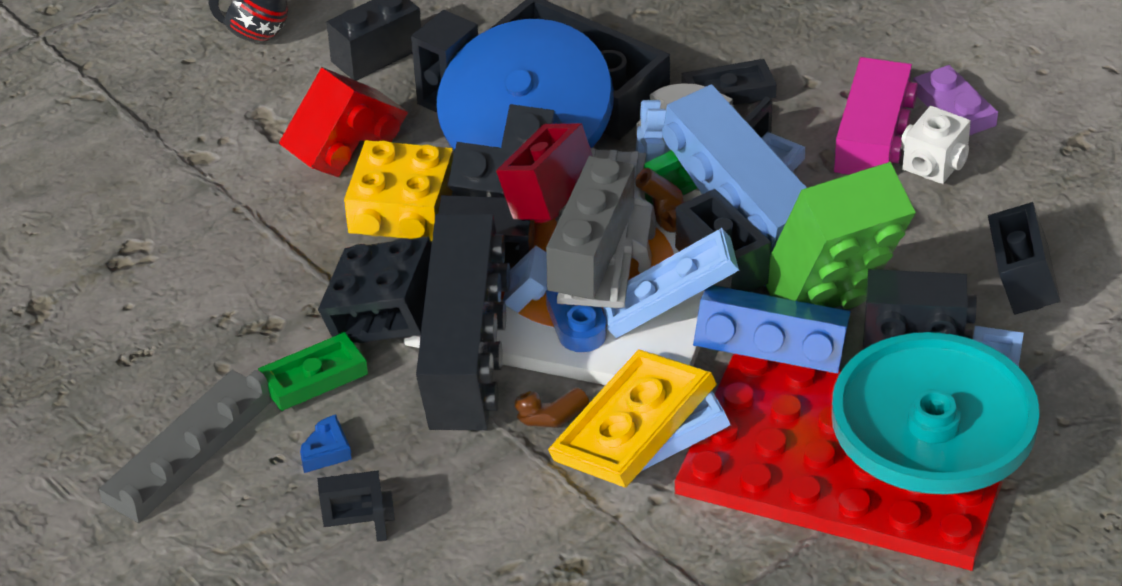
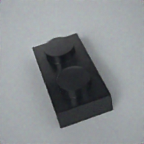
[681,59,777,105]

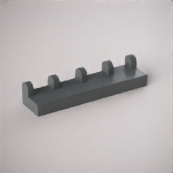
[99,370,271,523]

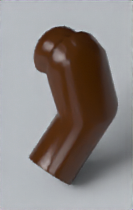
[635,168,684,233]
[514,387,590,428]

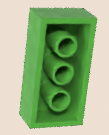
[766,162,916,309]

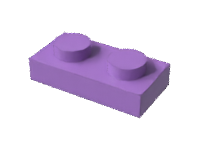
[913,65,998,136]

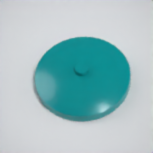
[832,332,1039,494]

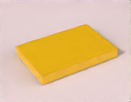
[548,349,717,488]

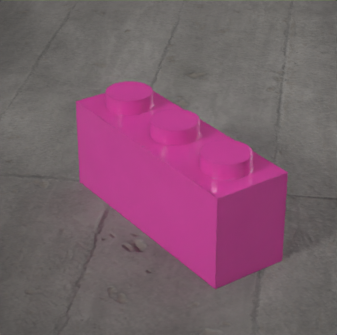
[834,57,918,175]

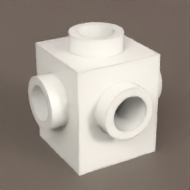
[901,106,971,184]

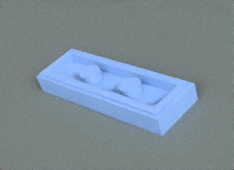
[603,228,739,338]

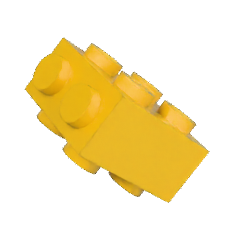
[344,140,454,241]

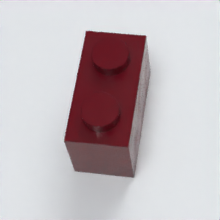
[496,123,593,223]

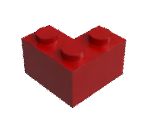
[279,67,408,178]

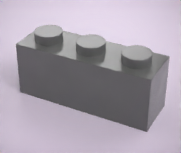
[546,156,635,300]

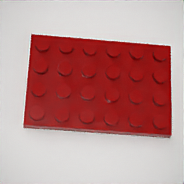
[675,353,1003,571]

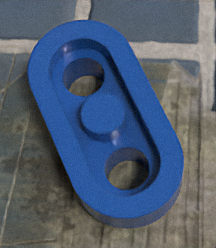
[546,290,606,352]

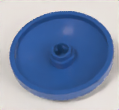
[437,19,614,152]

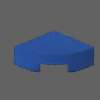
[300,414,352,473]

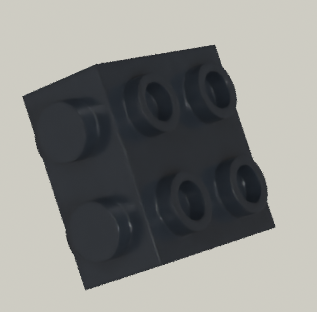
[318,236,432,343]
[863,269,977,350]

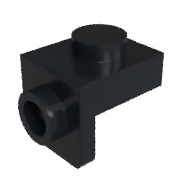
[317,470,395,542]

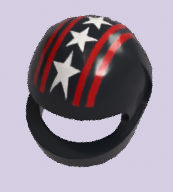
[207,0,288,43]

